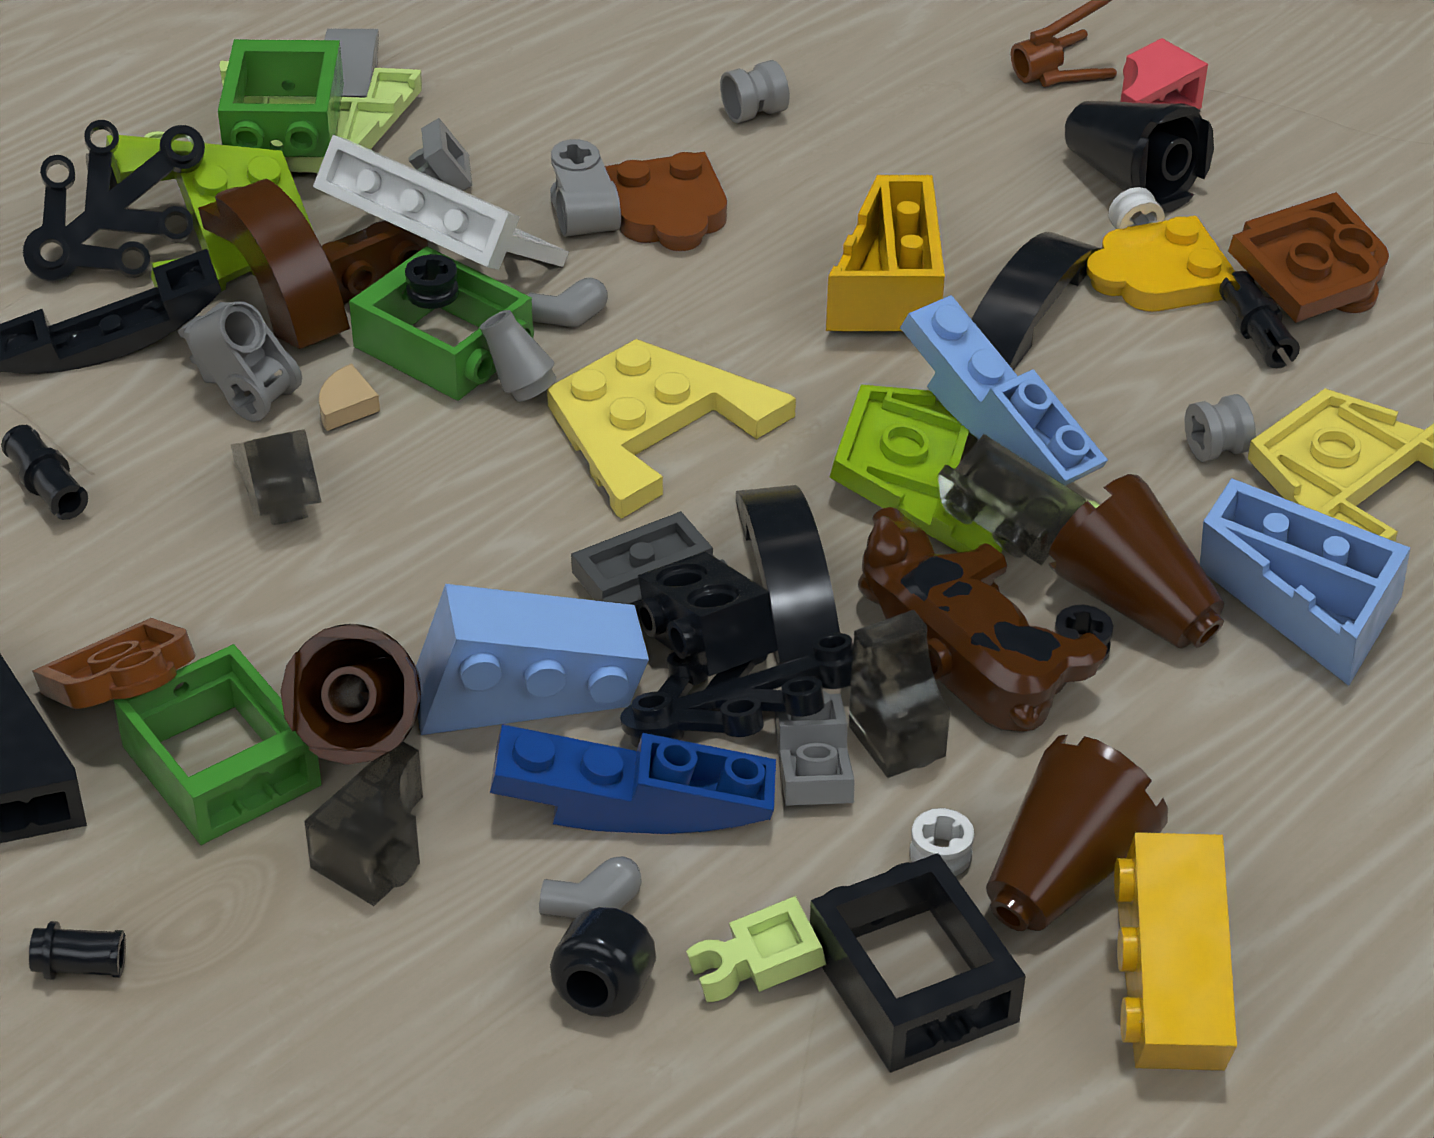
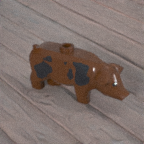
[858,507,1108,732]

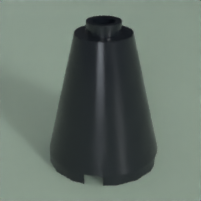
[1065,101,1214,212]

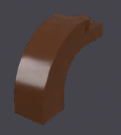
[198,178,350,349]

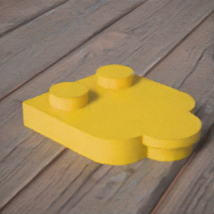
[1086,215,1240,312]

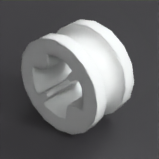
[1108,187,1165,229]
[910,808,975,876]

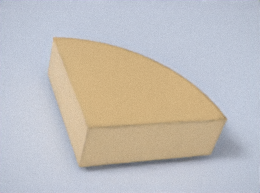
[319,363,380,431]

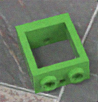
[218,39,344,157]
[349,246,534,401]
[114,644,321,845]

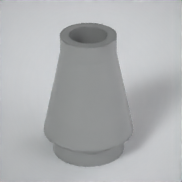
[480,310,557,402]

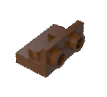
[322,220,428,304]

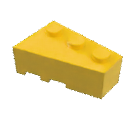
[826,175,945,332]
[1114,832,1237,1071]

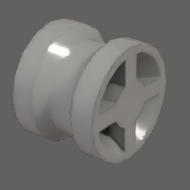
[1184,394,1256,462]

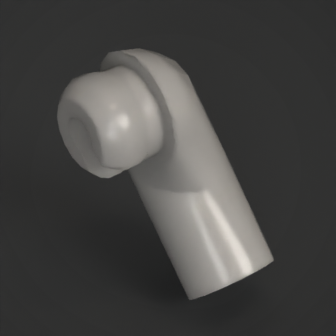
[528,278,608,327]
[539,856,642,919]

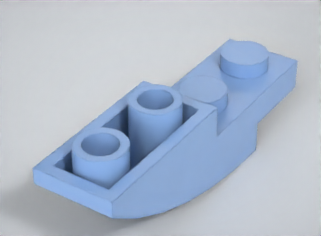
[900,295,1108,488]

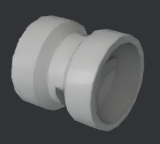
[720,60,790,123]

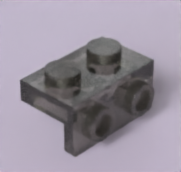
[938,434,1086,565]

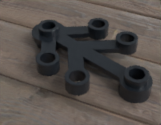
[23,120,205,281]
[620,633,863,748]

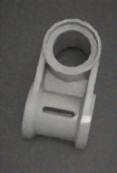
[550,139,621,237]
[189,301,302,422]

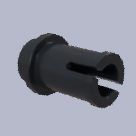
[29,921,126,980]

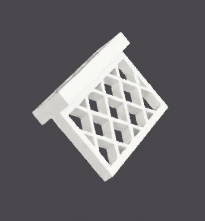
[313,135,569,270]

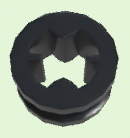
[405,254,459,309]
[1054,604,1114,662]

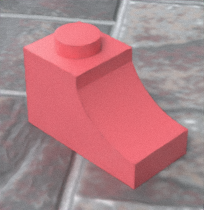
[1120,38,1208,109]

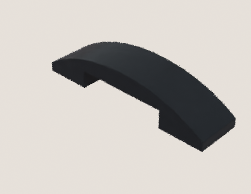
[972,232,1101,370]
[0,249,222,374]
[736,485,840,665]

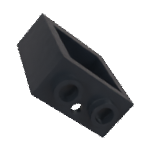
[810,853,1026,1073]

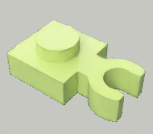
[686,896,826,1002]

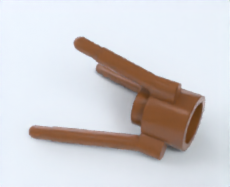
[1011,0,1117,87]

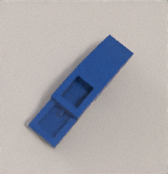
[490,724,776,834]

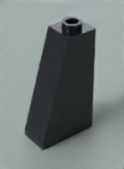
[0,654,87,843]

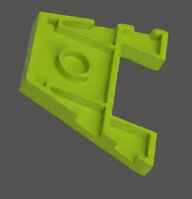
[106,135,313,292]
[829,384,1011,553]

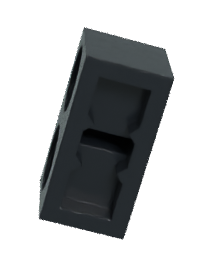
[637,551,778,676]

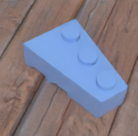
[1200,478,1410,686]
[416,584,649,735]

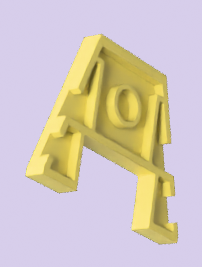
[547,339,796,519]
[1248,388,1434,541]

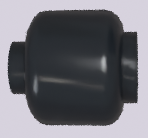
[550,907,656,1017]

